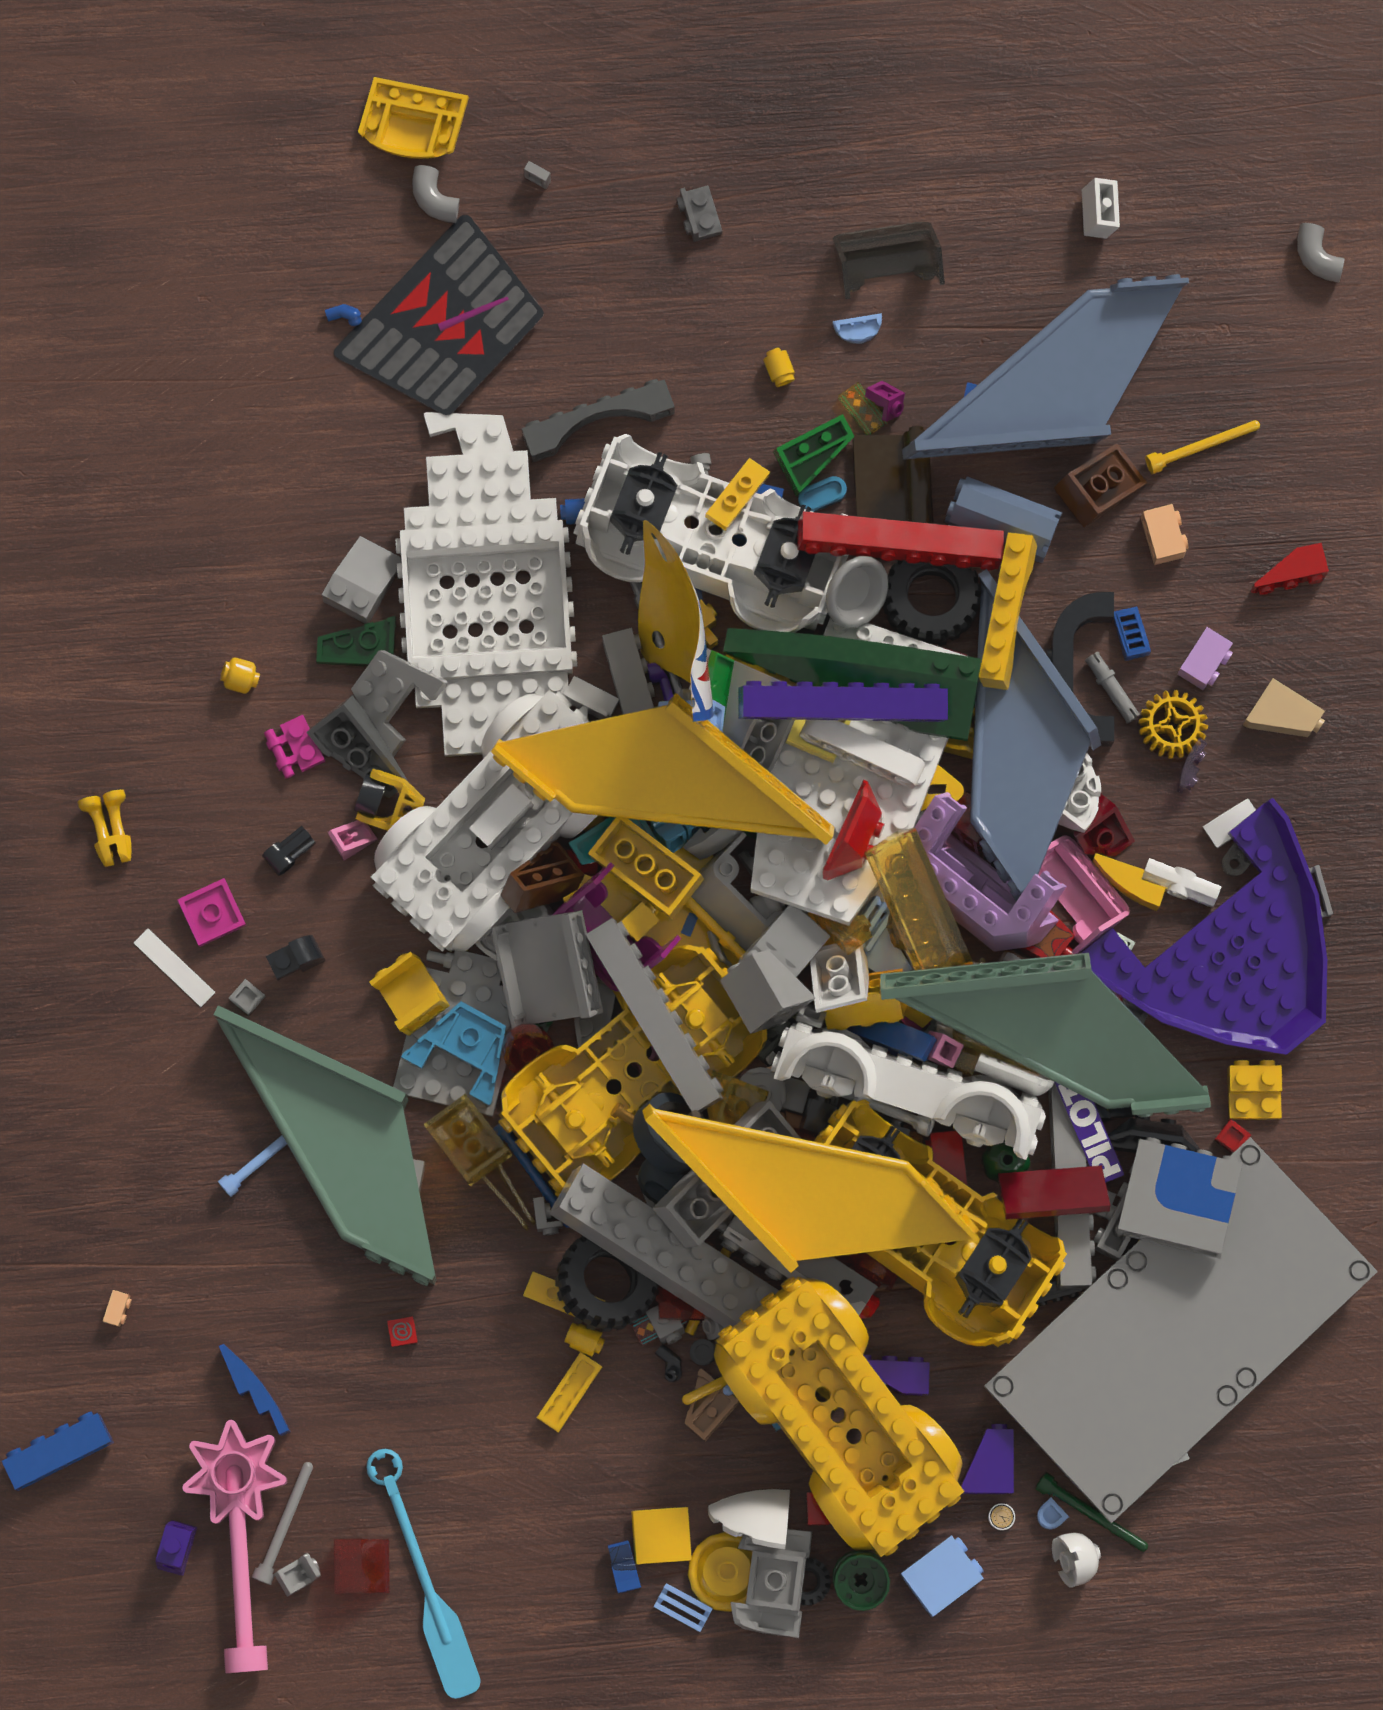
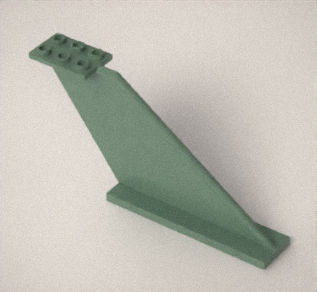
[880,953,1211,1117]
[213,1006,437,1286]

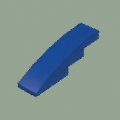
[846,1021,937,1062]
[219,1344,291,1436]

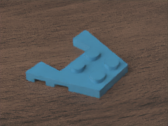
[401,1001,506,1107]

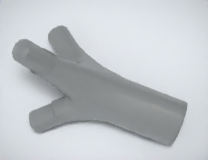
[707,931,732,968]

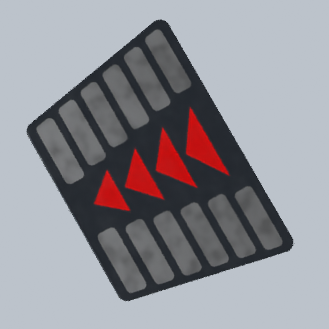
[334,215,544,415]

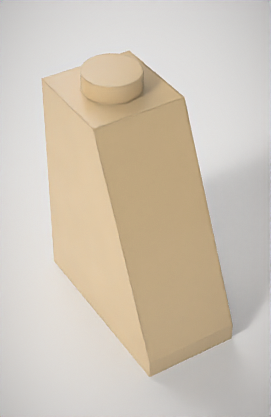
[1243,678,1325,737]

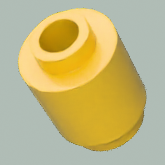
[763,348,795,387]
[564,1323,605,1357]

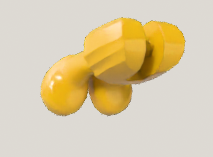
[78,790,131,867]

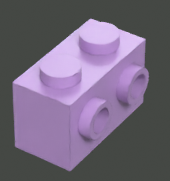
[1177,627,1233,690]

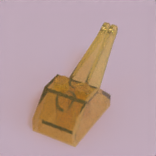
[423,1093,536,1231]

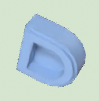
[1037,1497,1069,1530]

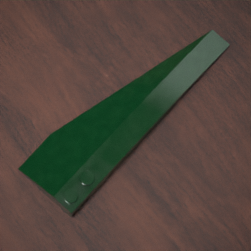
[723,628,981,741]

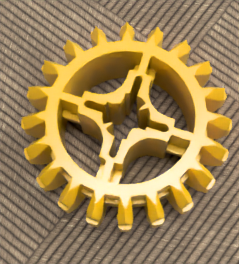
[1138,690,1208,759]

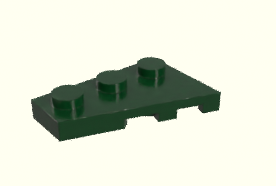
[316,616,396,666]

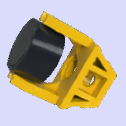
[354,769,425,831]

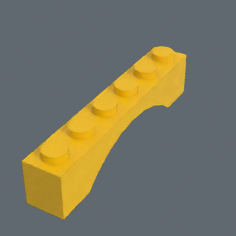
[979,532,1037,690]

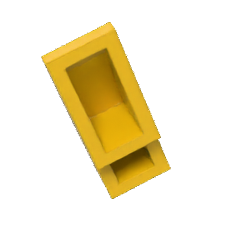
[1092,853,1166,911]

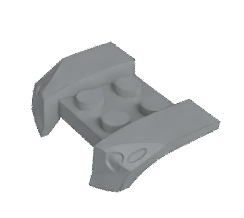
[731,1529,812,1638]

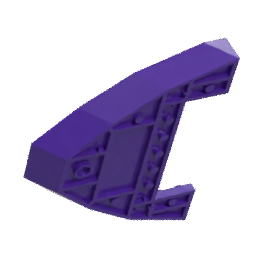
[1080,798,1327,1055]

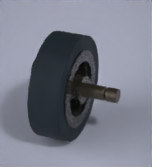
[633,1092,705,1174]

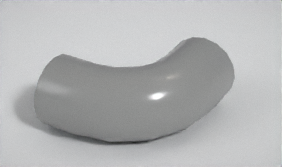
[412,165,460,223]
[1297,223,1345,283]

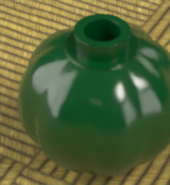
[981,1140,1031,1184]

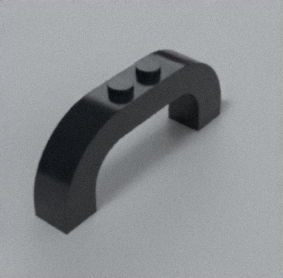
[1046,592,1114,747]

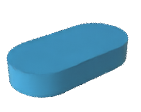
[798,476,847,512]

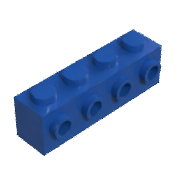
[2,1412,114,1491]

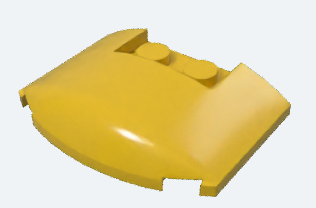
[358,77,469,159]

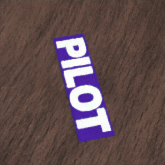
[1055,1082,1124,1182]

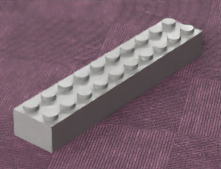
[549,1163,779,1327]

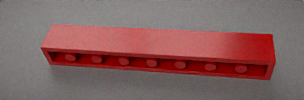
[798,511,1004,571]

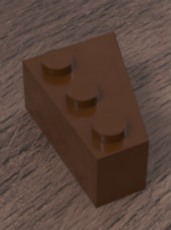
[501,840,585,913]

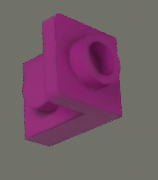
[865,381,905,422]

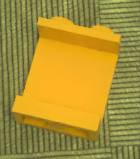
[369,952,450,1036]

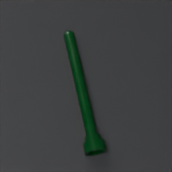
[1035,1472,1148,1552]

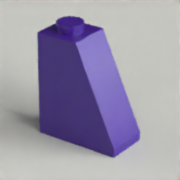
[960,1424,1014,1494]

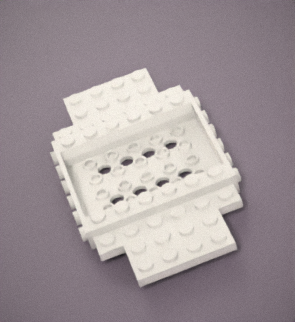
[396,450,577,757]

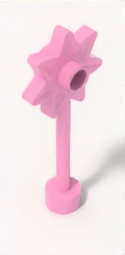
[183,1420,287,1673]

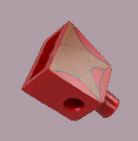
[1016,910,1075,958]

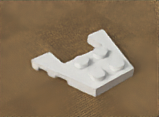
[424,412,513,455]

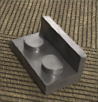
[676,185,722,242]

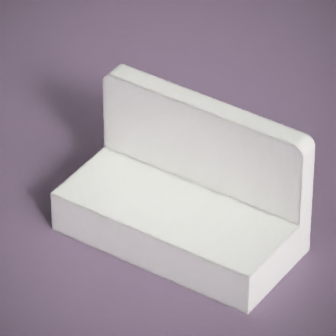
[562,676,619,719]

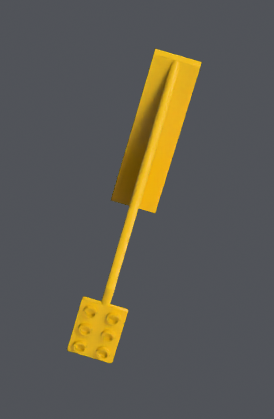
[491,693,835,845]
[642,1104,980,1273]

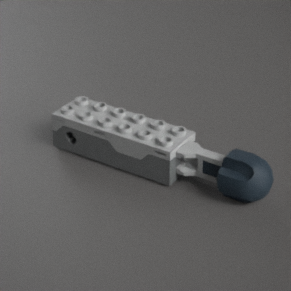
[638,1159,880,1319]

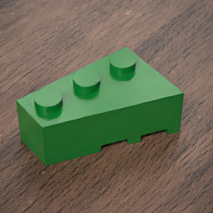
[773,414,855,497]

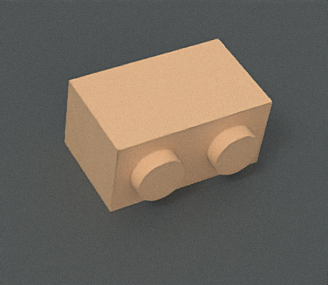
[1141,504,1189,565]

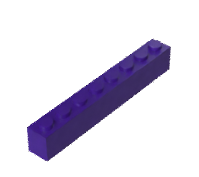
[738,681,948,722]

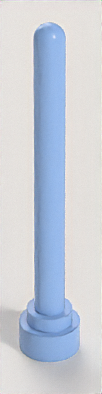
[218,1135,287,1197]

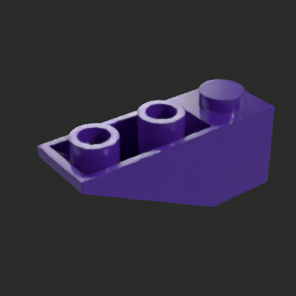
[863,1355,930,1396]

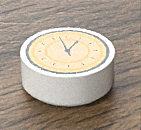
[988,1503,1015,1530]

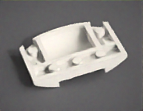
[975,1050,1054,1096]

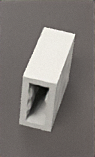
[469,783,534,850]

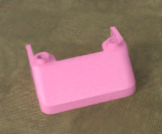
[1038,835,1130,954]

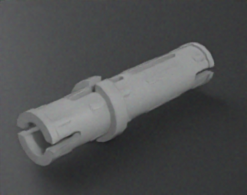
[1085,652,1141,724]

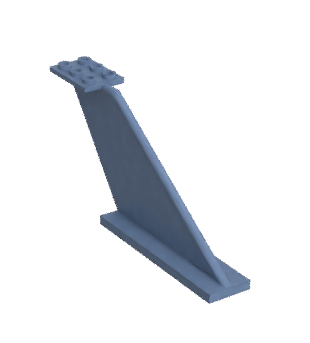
[902,274,1189,460]
[970,569,1101,902]

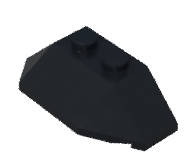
[1108,1115,1200,1153]

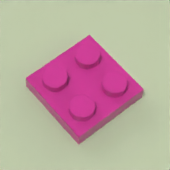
[177,878,246,947]

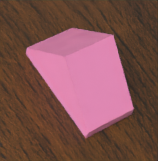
[328,820,377,860]

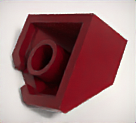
[1074,794,1135,856]

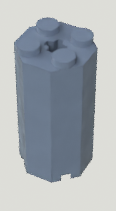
[945,477,1062,563]

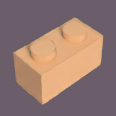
[103,1290,132,1327]

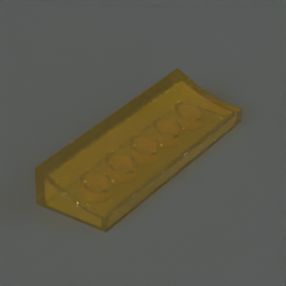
[865,828,974,970]

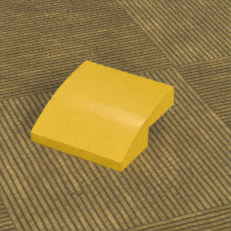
[631,1507,692,1565]

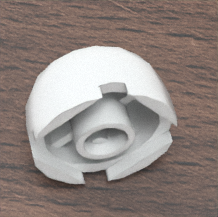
[1052,1533,1101,1587]

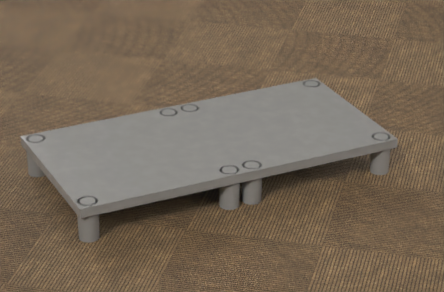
[984,1137,1378,1523]

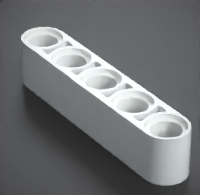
[800,720,925,788]

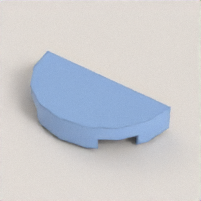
[832,313,882,344]

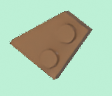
[685,1368,740,1442]

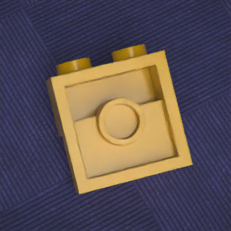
[1227,1060,1282,1120]

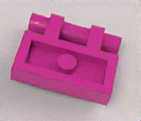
[264,715,325,779]

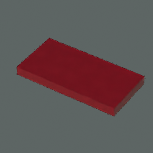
[998,1165,1111,1220]

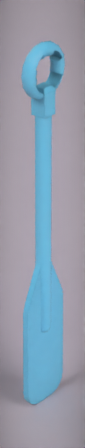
[366,1449,481,1699]

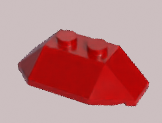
[823,780,885,881]

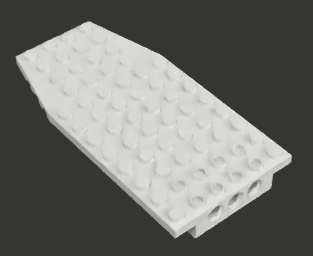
[751,617,965,926]

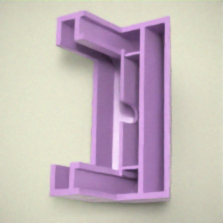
[909,792,1067,951]

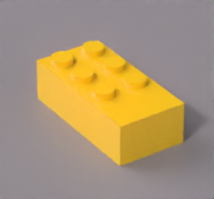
[588,817,704,920]

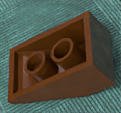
[1054,443,1147,528]

